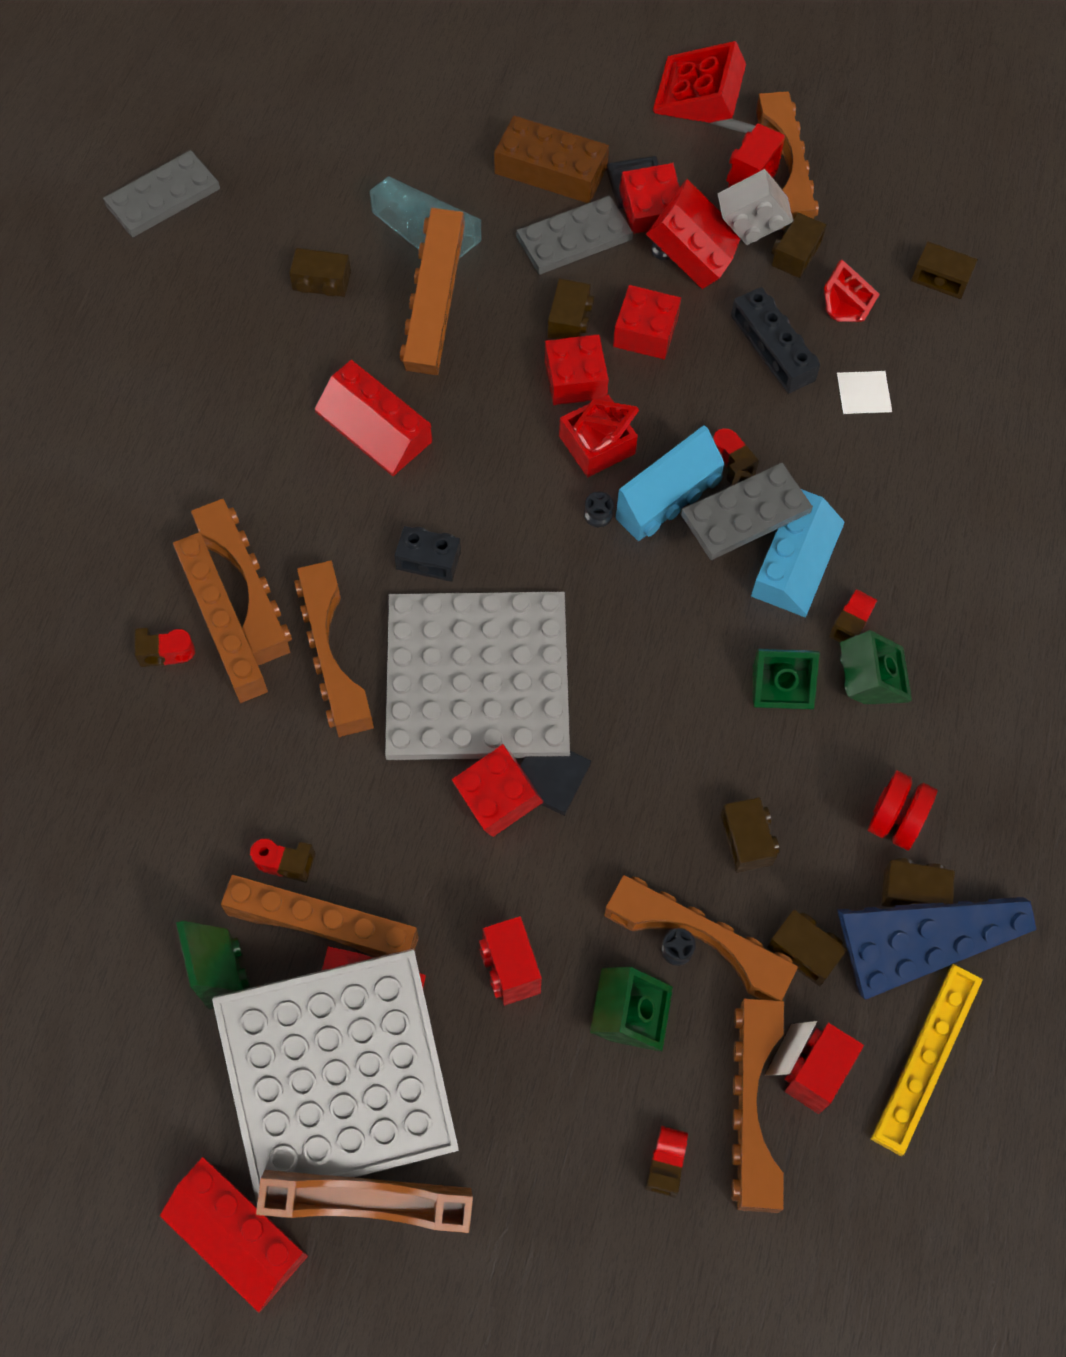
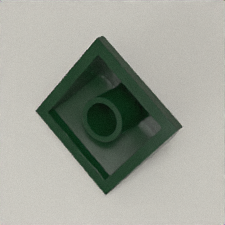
[752,649,820,709]

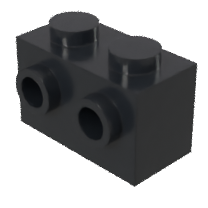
[394,526,461,582]

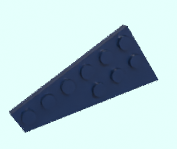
[837,897,1037,1000]

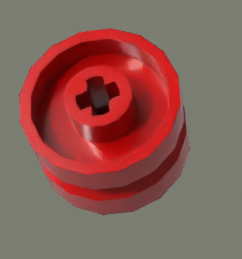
[867,770,938,851]

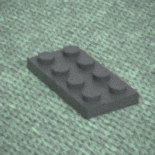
[103,150,220,238]
[516,196,633,275]
[681,463,813,560]

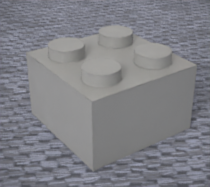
[718,169,793,245]

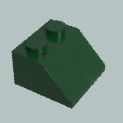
[840,630,912,704]
[590,967,673,1051]

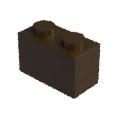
[771,212,827,278]
[911,241,978,299]
[289,248,351,297]
[548,278,594,339]
[720,797,780,873]
[881,858,955,908]
[767,910,847,987]

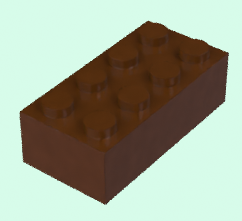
[494,116,609,203]

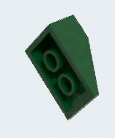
[176,921,250,1010]

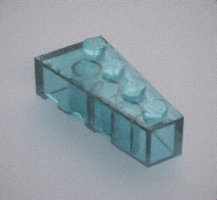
[370,176,481,258]

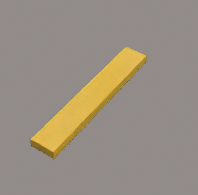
[871,964,983,1156]

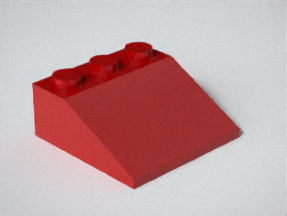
[653,41,746,123]
[646,179,741,289]

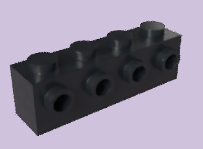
[731,287,820,394]

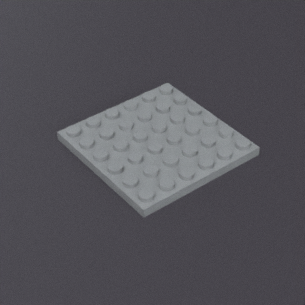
[385,592,570,760]
[212,949,459,1203]

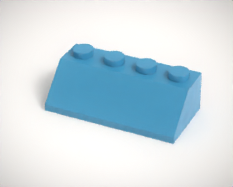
[616,425,724,541]
[751,489,845,618]

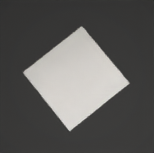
[837,371,892,414]
[765,1021,817,1076]

